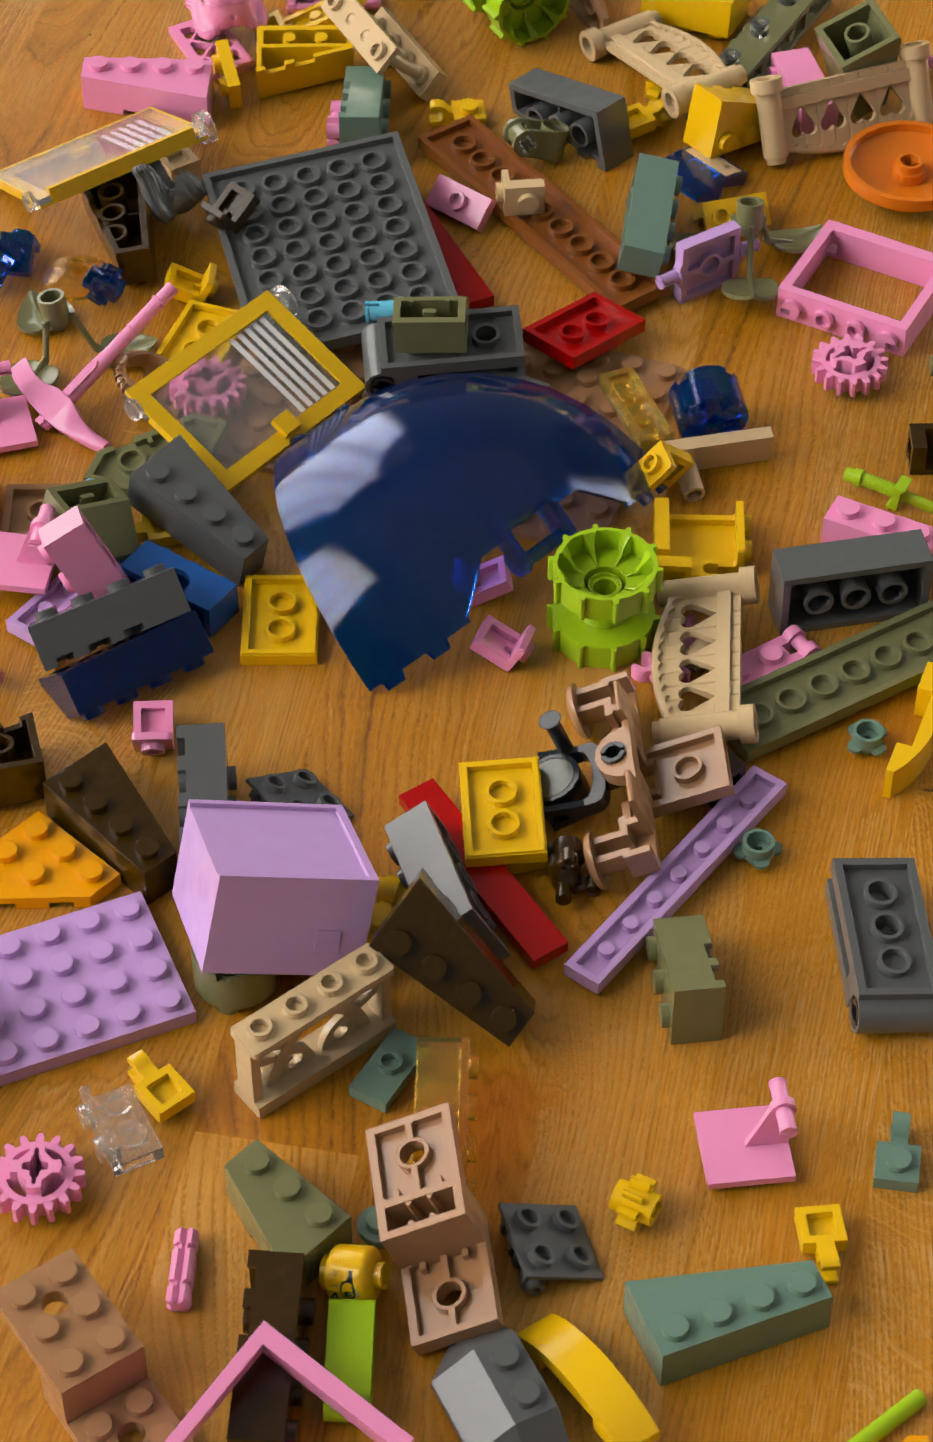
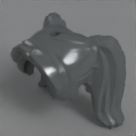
[132,159,207,224]

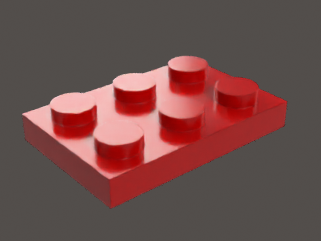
[522,291,646,369]

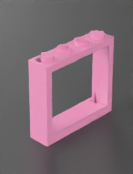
[776,219,933,357]
[165,1321,415,1442]

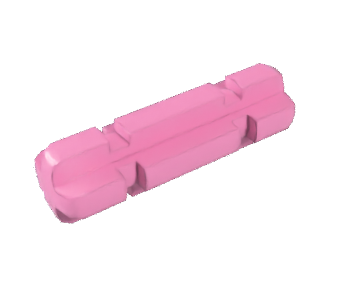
[166,1227,200,1312]

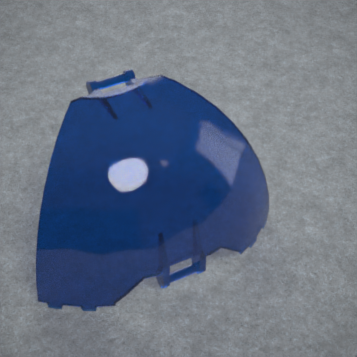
[274,373,668,691]

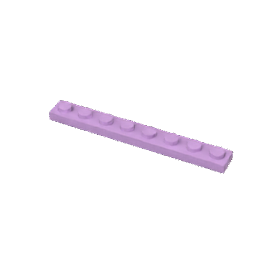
[564,765,787,995]

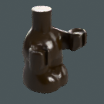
[546,835,601,905]

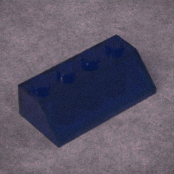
[38,610,214,722]

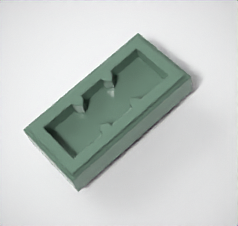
[349,1027,431,1113]

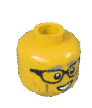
[319,1244,390,1299]

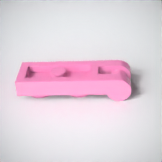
[741,624,822,686]

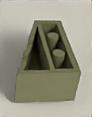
[645,915,726,1045]

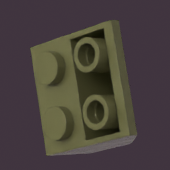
[392,296,469,353]
[42,476,139,562]

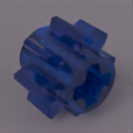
[82,262,126,306]

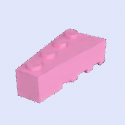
[81,56,215,130]

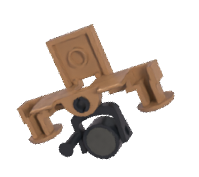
[537,671,735,890]

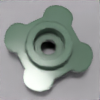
[847,719,887,756]
[733,829,782,870]

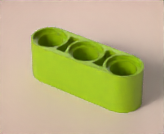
[323,1299,376,1422]

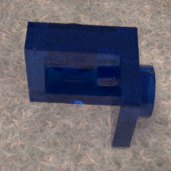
[0,229,41,278]

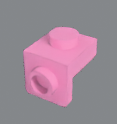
[451,555,513,607]
[469,614,536,672]
[132,700,174,756]

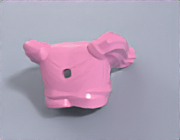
[185,0,268,40]

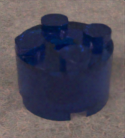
[669,365,749,438]

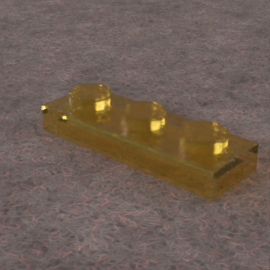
[599,366,674,452]

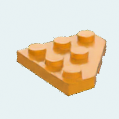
[0,811,122,909]

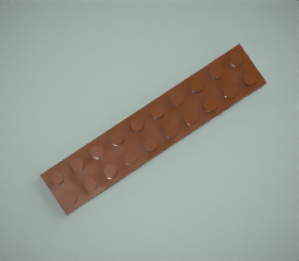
[418,114,670,311]

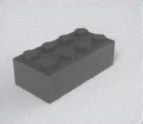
[768,529,933,636]

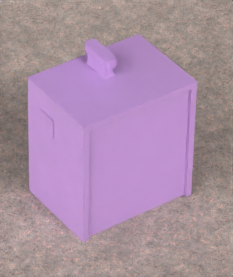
[172,799,379,975]

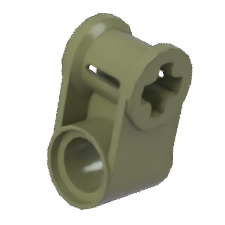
[503,117,570,162]

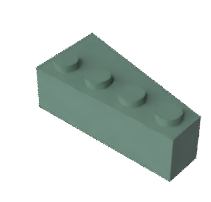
[339,66,391,144]
[617,153,683,278]
[623,1260,833,1386]

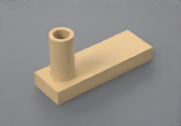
[664,426,774,502]

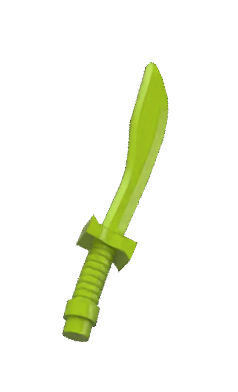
[843,467,933,515]

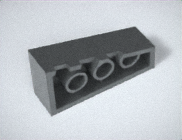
[508,68,634,172]
[28,563,191,672]
[176,723,237,849]

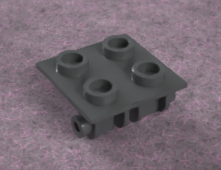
[246,769,354,819]
[498,1203,604,1296]

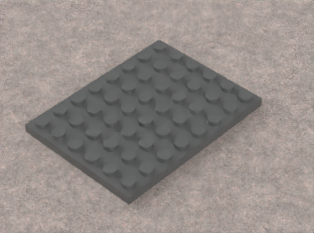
[202,131,458,366]

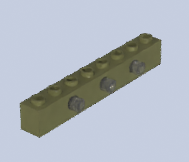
[685,0,832,121]

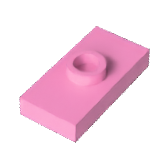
[426,174,496,232]

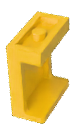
[653,497,752,574]

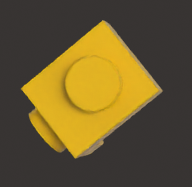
[164,262,220,303]
[636,440,695,490]

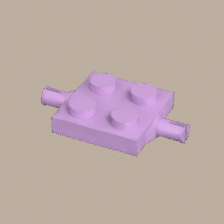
[655,220,760,304]

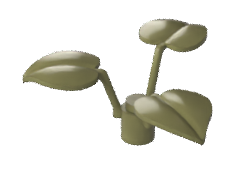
[667,196,822,301]
[0,288,158,396]

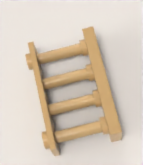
[320,0,447,102]

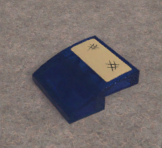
[665,146,748,203]

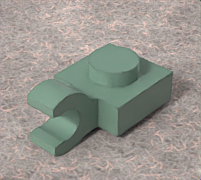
[873,1111,921,1193]

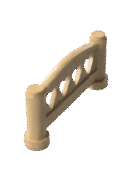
[579,10,747,118]
[749,40,933,166]
[651,566,760,745]

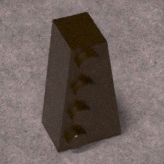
[227,1250,316,1442]

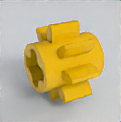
[608,1173,664,1232]

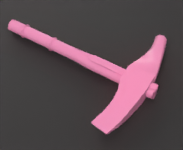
[11,282,179,452]

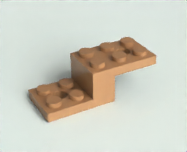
[365,1102,504,1356]
[0,1248,195,1442]

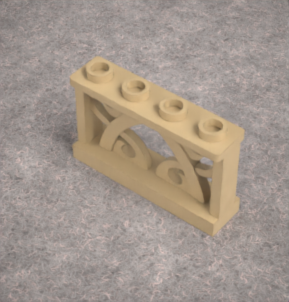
[230,943,397,1119]

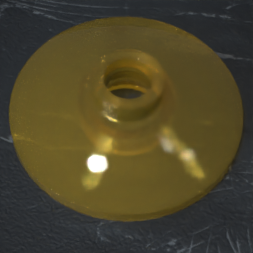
[43,254,111,301]

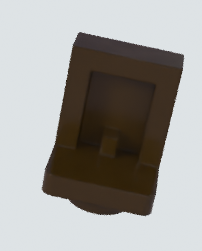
[199,181,261,234]

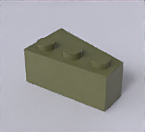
[224,1139,353,1286]

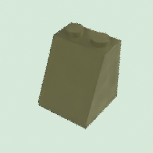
[814,0,902,119]

